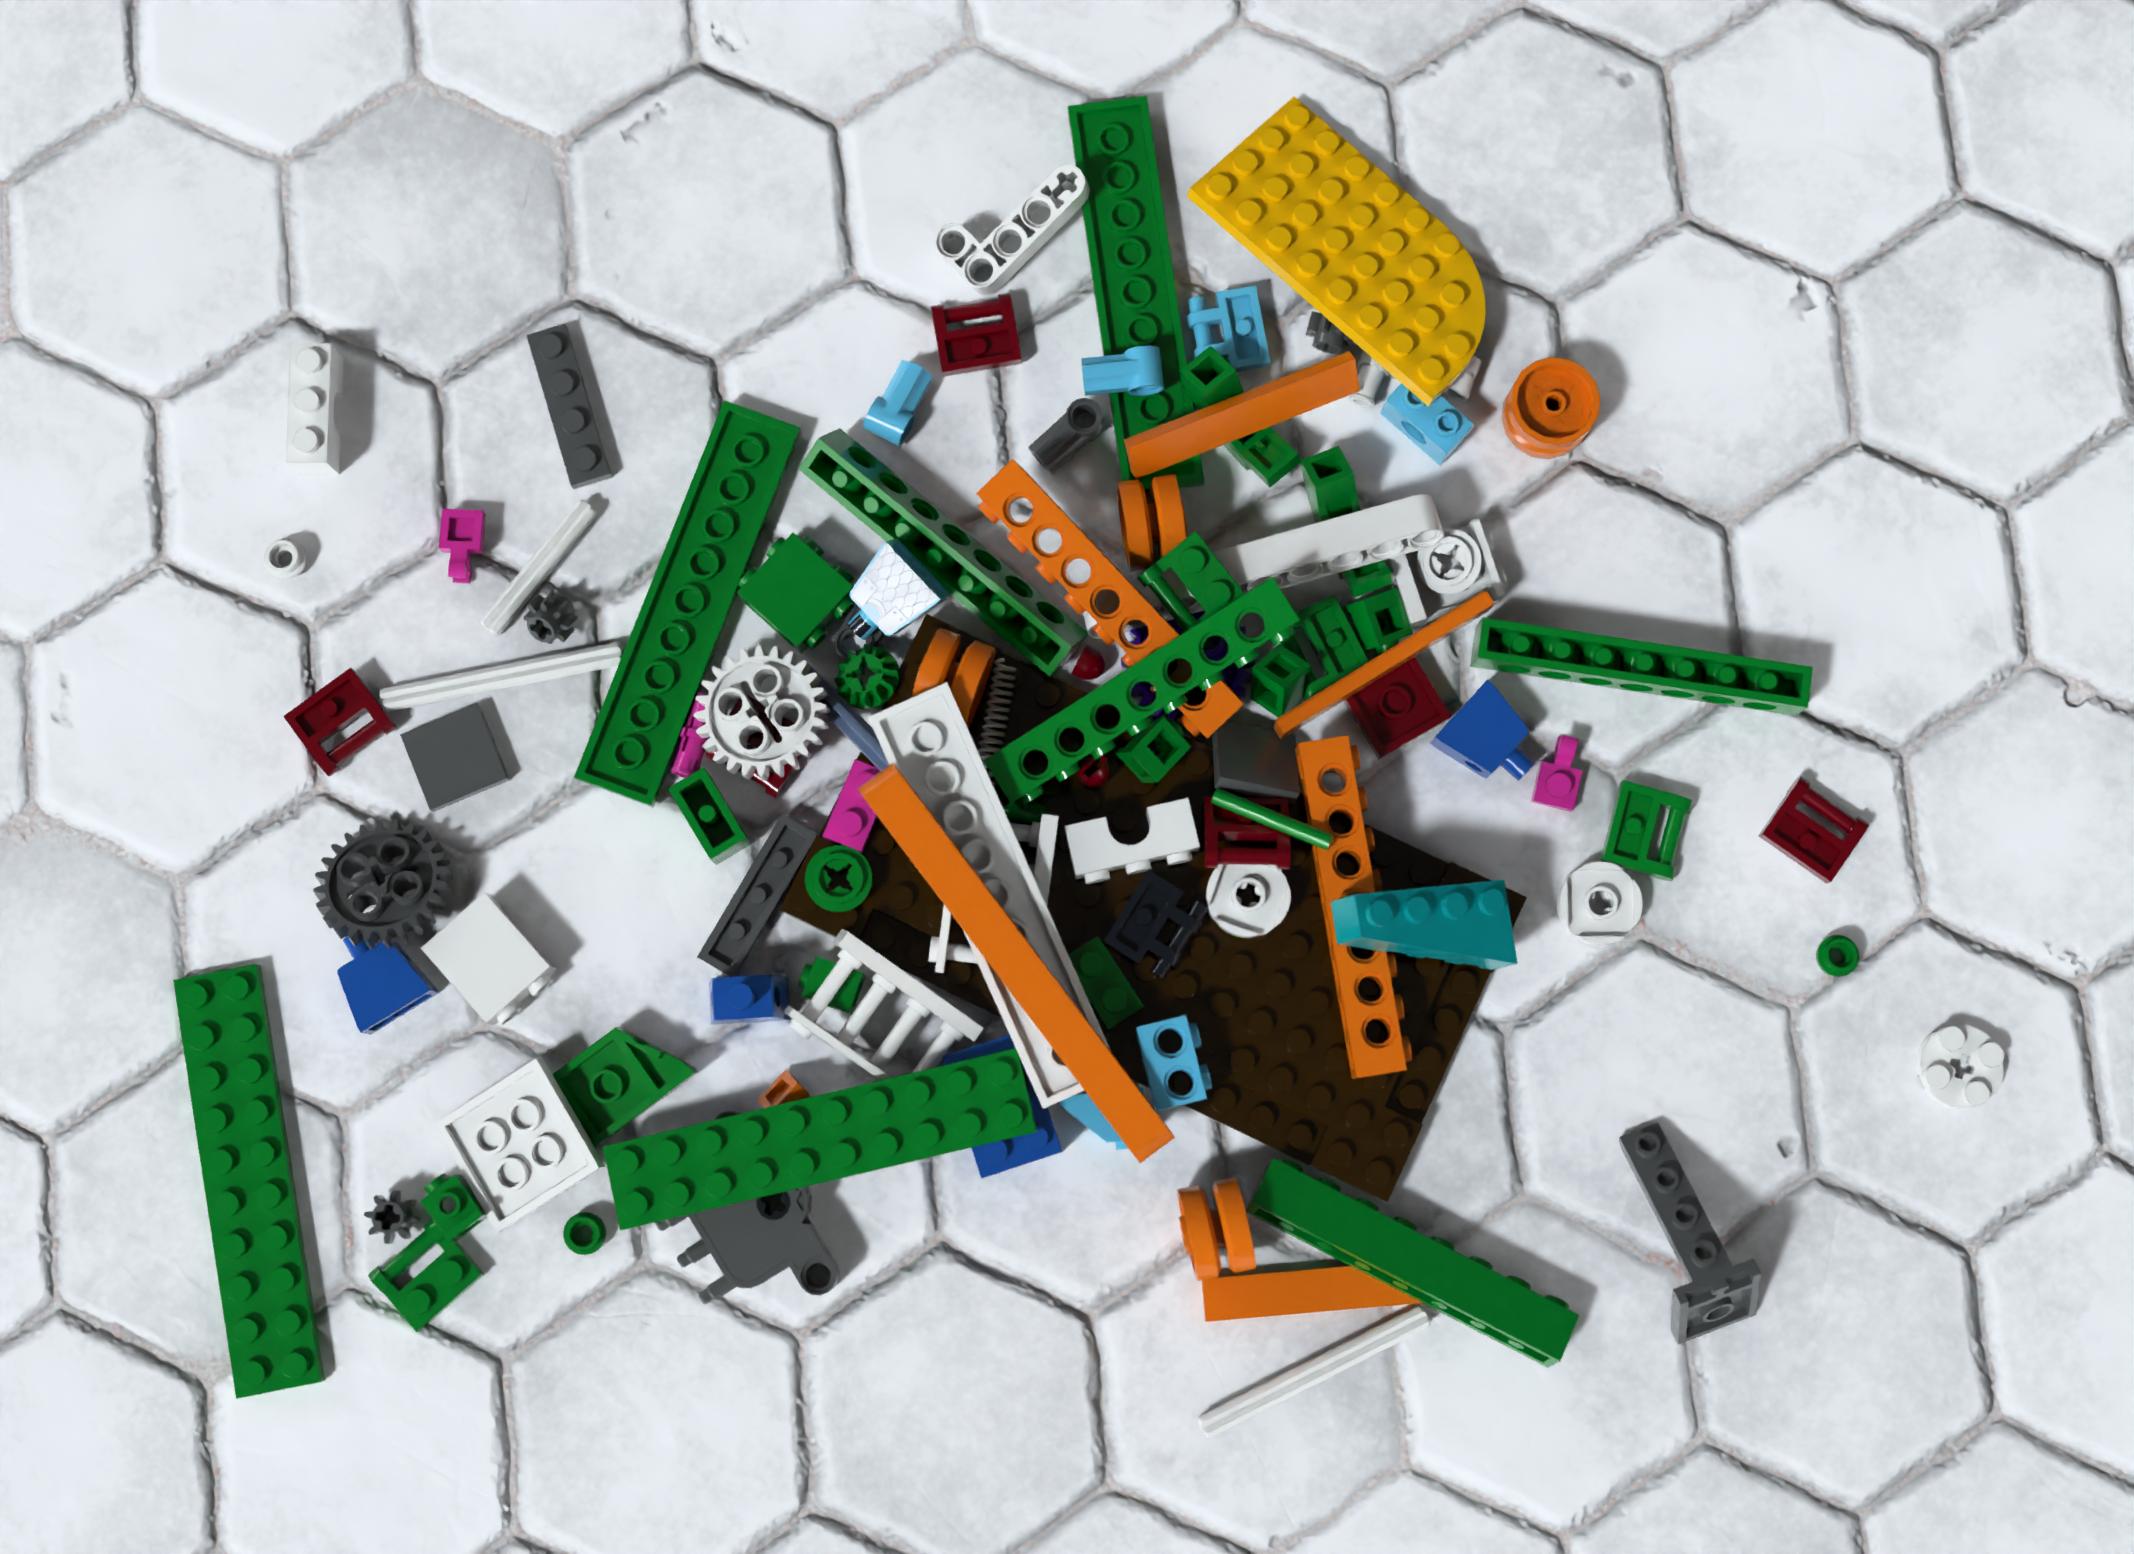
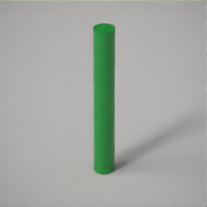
[1211,788,1334,851]

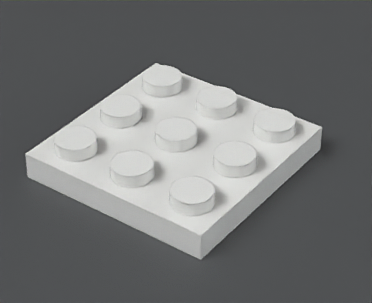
[434,1057,605,1233]

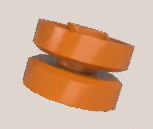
[1501,357,1601,459]
[1117,474,1187,571]
[911,628,996,729]
[1177,1177,1256,1281]

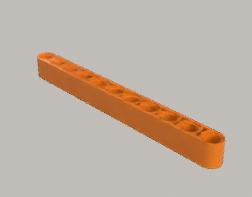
[858,763,1175,1164]

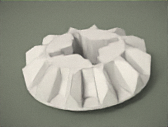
[1416,529,1483,595]

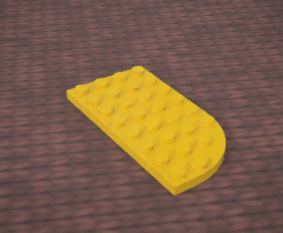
[1187,96,1486,407]

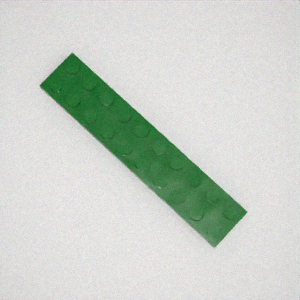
[1068,96,1205,493]
[574,400,801,808]
[173,964,325,1399]
[603,1048,1037,1231]

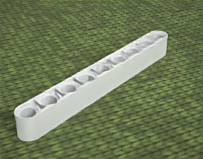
[1083,494,1444,639]

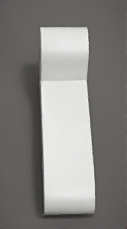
[934,164,1090,295]

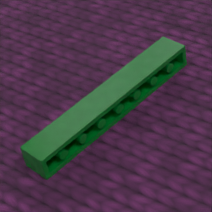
[1246,1158,1579,1368]

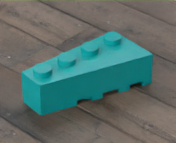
[1331,880,1518,970]

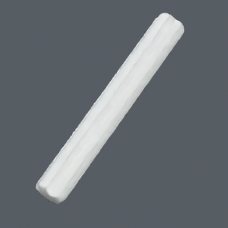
[481,499,597,636]

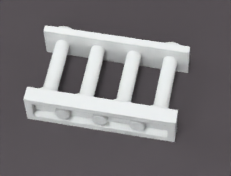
[928,814,1059,973]
[783,929,984,1080]

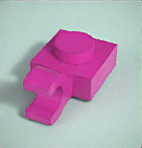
[439,509,486,584]
[1531,735,1582,812]

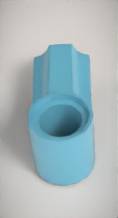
[1081,346,1164,396]
[863,360,933,447]

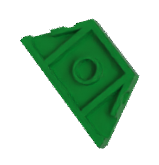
[552,1027,698,1148]

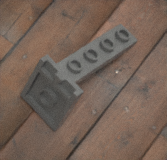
[1619,1122,1761,1345]

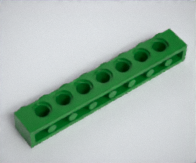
[799,428,1088,676]
[984,577,1300,805]
[1470,617,1813,716]

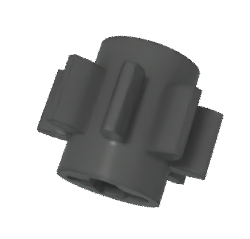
[1306,311,1353,354]
[524,592,578,644]
[364,1190,421,1244]

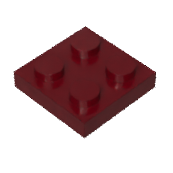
[1344,657,1451,760]

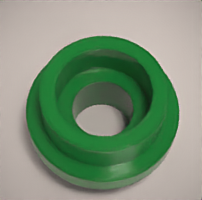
[1816,935,1859,977]
[563,1212,607,1255]

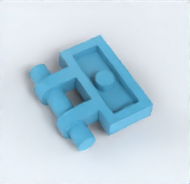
[1187,285,1271,372]

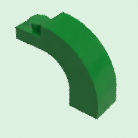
[1179,346,1301,487]
[1300,446,1392,598]

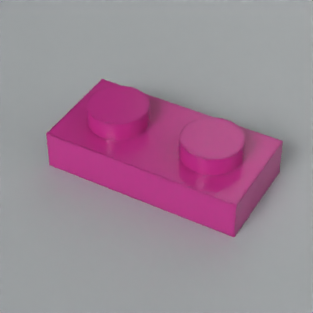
[822,759,881,853]

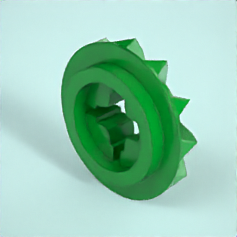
[834,644,900,709]
[805,845,872,912]

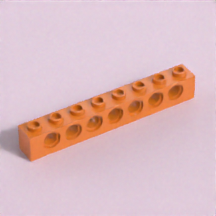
[976,459,1244,738]
[1295,735,1412,1079]

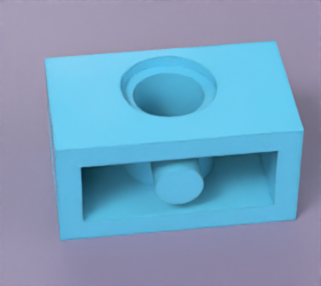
[1380,383,1474,466]

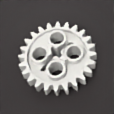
[694,645,830,781]

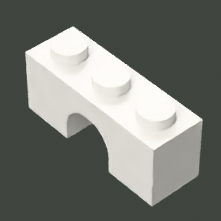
[286,343,344,475]
[1064,798,1200,884]

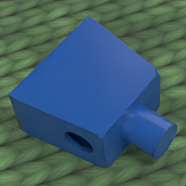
[1430,679,1535,781]
[337,937,439,1035]
[709,975,790,1025]

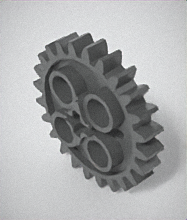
[313,819,453,949]

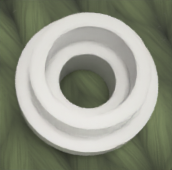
[264,538,306,579]

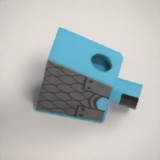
[848,538,951,640]

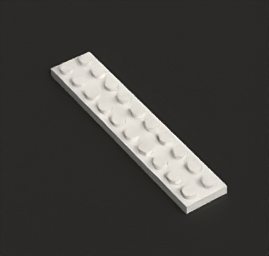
[868,682,1111,1109]

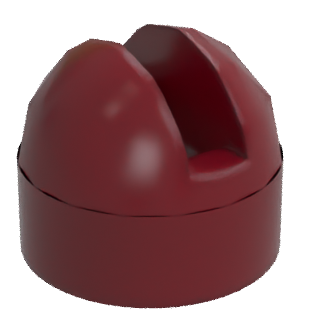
[1071,645,1105,680]
[1077,753,1111,787]

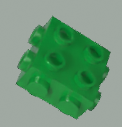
[737,532,855,654]

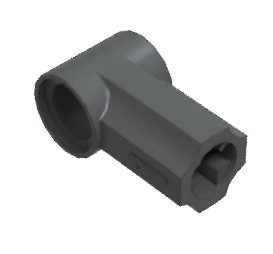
[1028,398,1104,475]

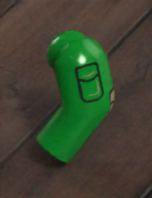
[1003,798,1061,840]

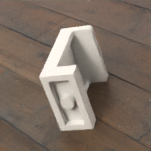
[1384,518,1508,629]
[420,892,557,1025]

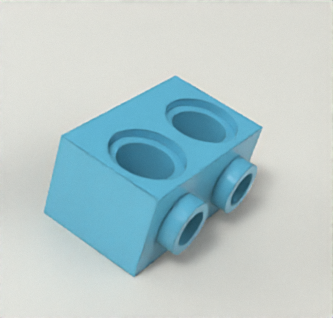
[1135,1015,1212,1112]

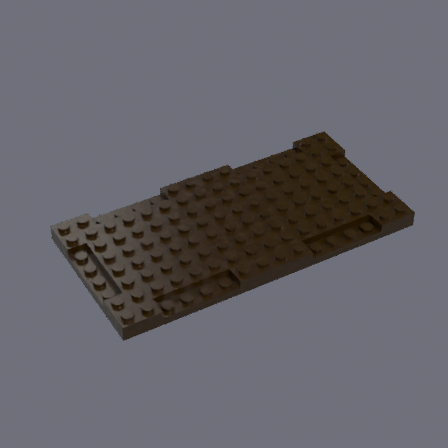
[780,614,1527,1202]

